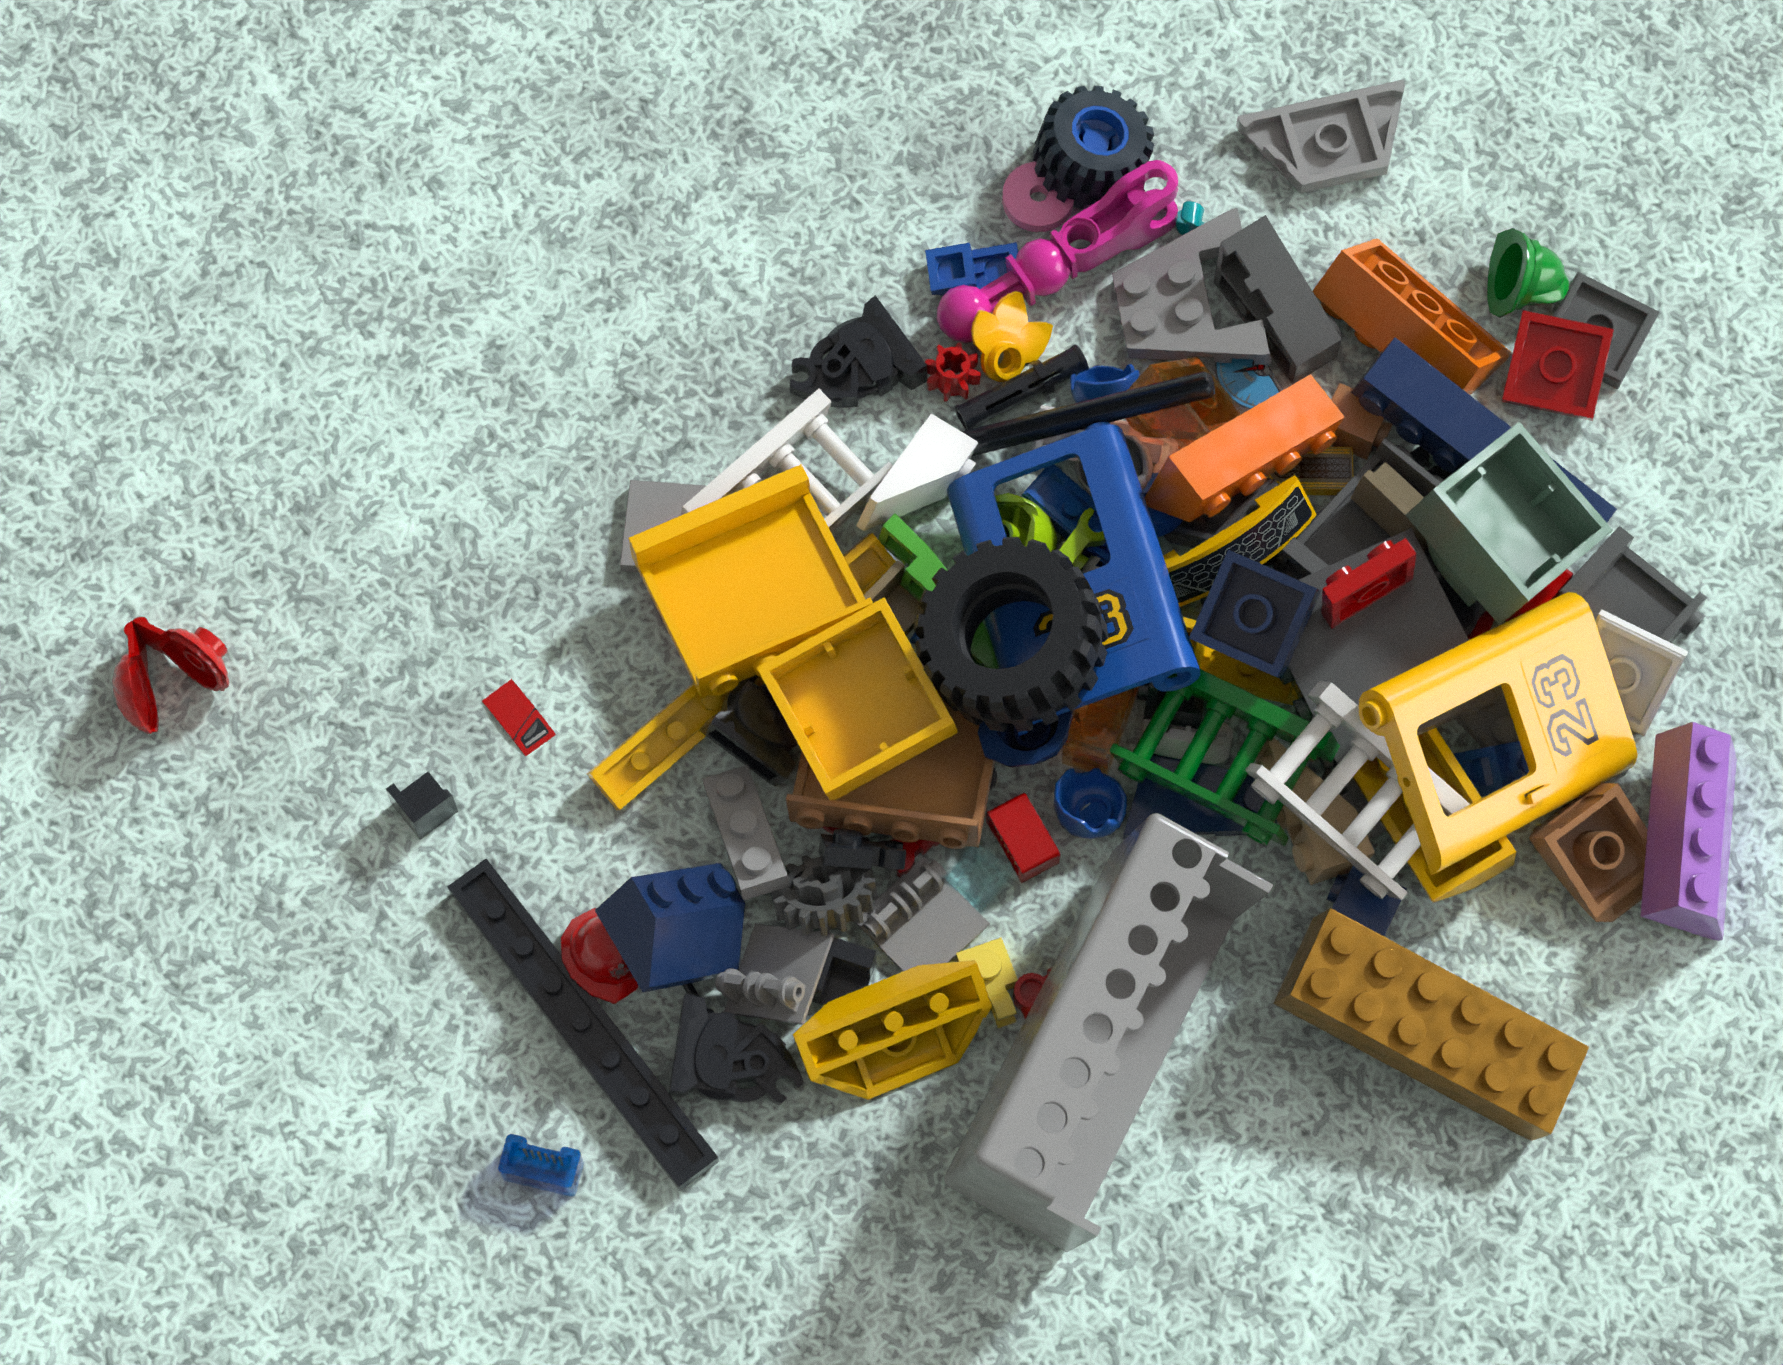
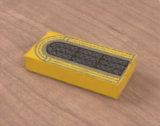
[1266,447,1354,495]

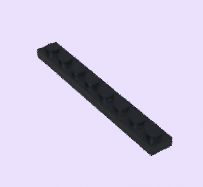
[447,859,719,1191]

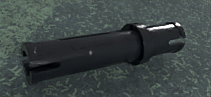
[954,345,1089,431]

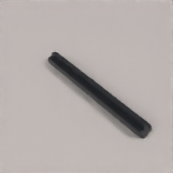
[962,372,1215,456]

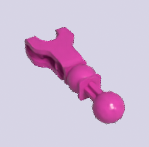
[936,160,1178,343]

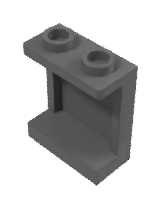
[1558,526,1708,643]

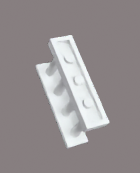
[680,389,893,533]
[1245,681,1470,900]

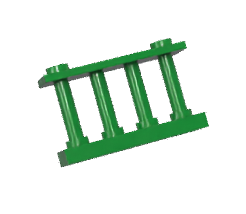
[1109,668,1340,847]

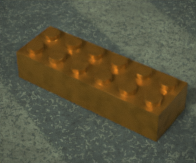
[1273,908,1589,1141]

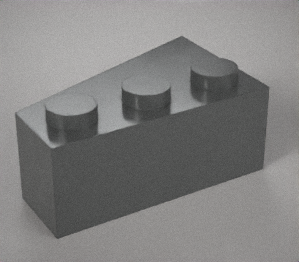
[1213,215,1342,385]

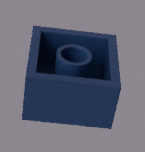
[1189,549,1322,679]

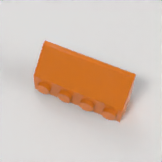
[1313,238,1512,395]
[1144,374,1345,522]

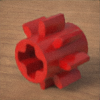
[925,342,981,402]

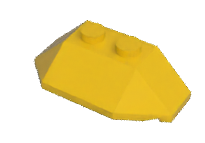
[792,960,992,1100]

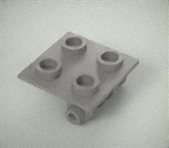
[856,856,990,971]
[715,923,834,1024]

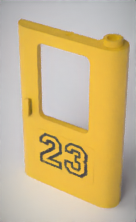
[1358,592,1638,875]

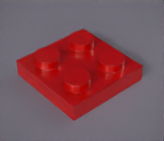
[1502,310,1614,421]
[1321,538,1417,629]

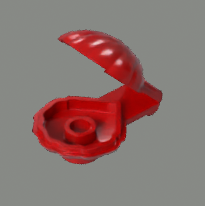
[112,617,229,734]

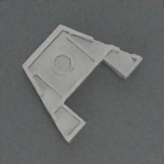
[1112,208,1272,365]

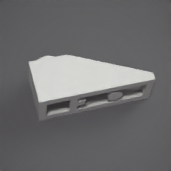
[856,413,978,531]

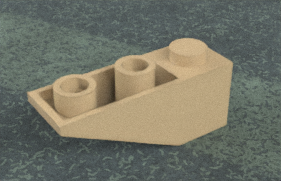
[1255,738,1375,885]

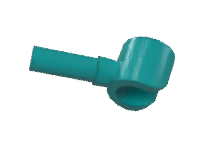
[1176,201,1205,235]

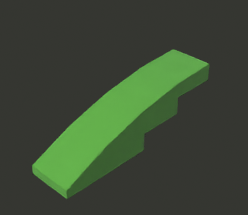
[878,513,999,669]

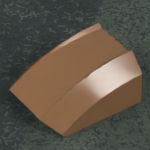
[1529,783,1648,922]

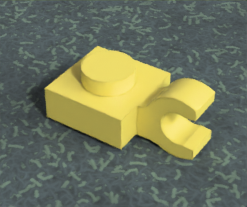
[956,937,1018,1028]

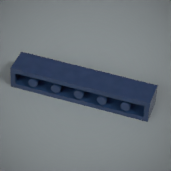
[1351,337,1617,523]

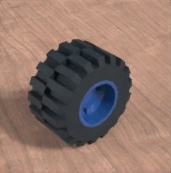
[1033,85,1154,209]

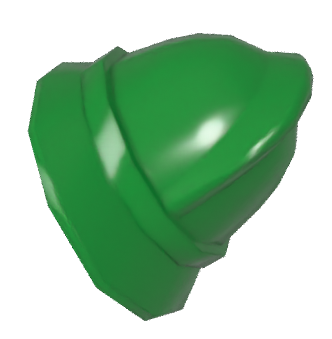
[1487,228,1569,318]

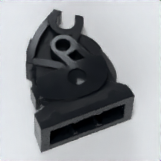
[790,295,928,408]
[699,675,798,786]
[669,994,804,1105]

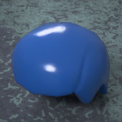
[1070,364,1140,403]
[1053,768,1127,839]

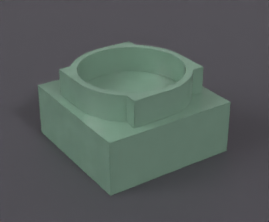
[1405,422,1613,625]

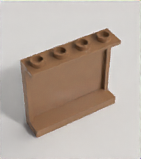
[786,663,995,849]

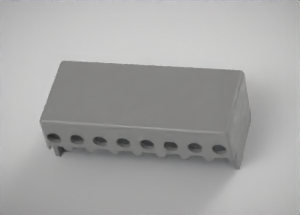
[944,813,1273,1252]

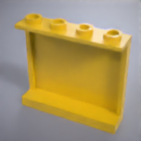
[628,464,873,699]

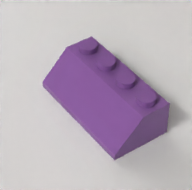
[1640,722,1737,941]

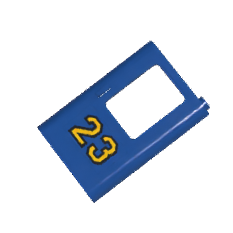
[947,422,1200,736]

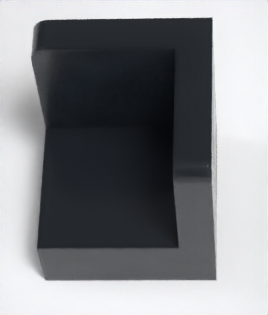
[386,772,458,840]
[812,937,876,1005]

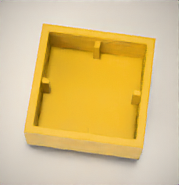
[757,597,958,800]

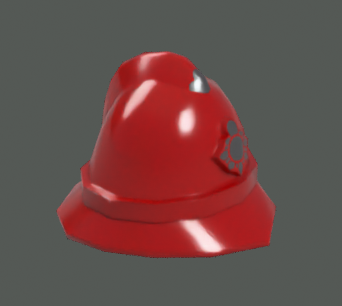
[561,908,639,1004]

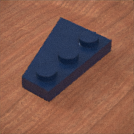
[1123,754,1277,839]

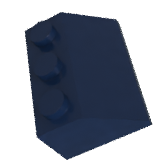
[595,863,745,993]

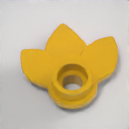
[971,291,1053,382]

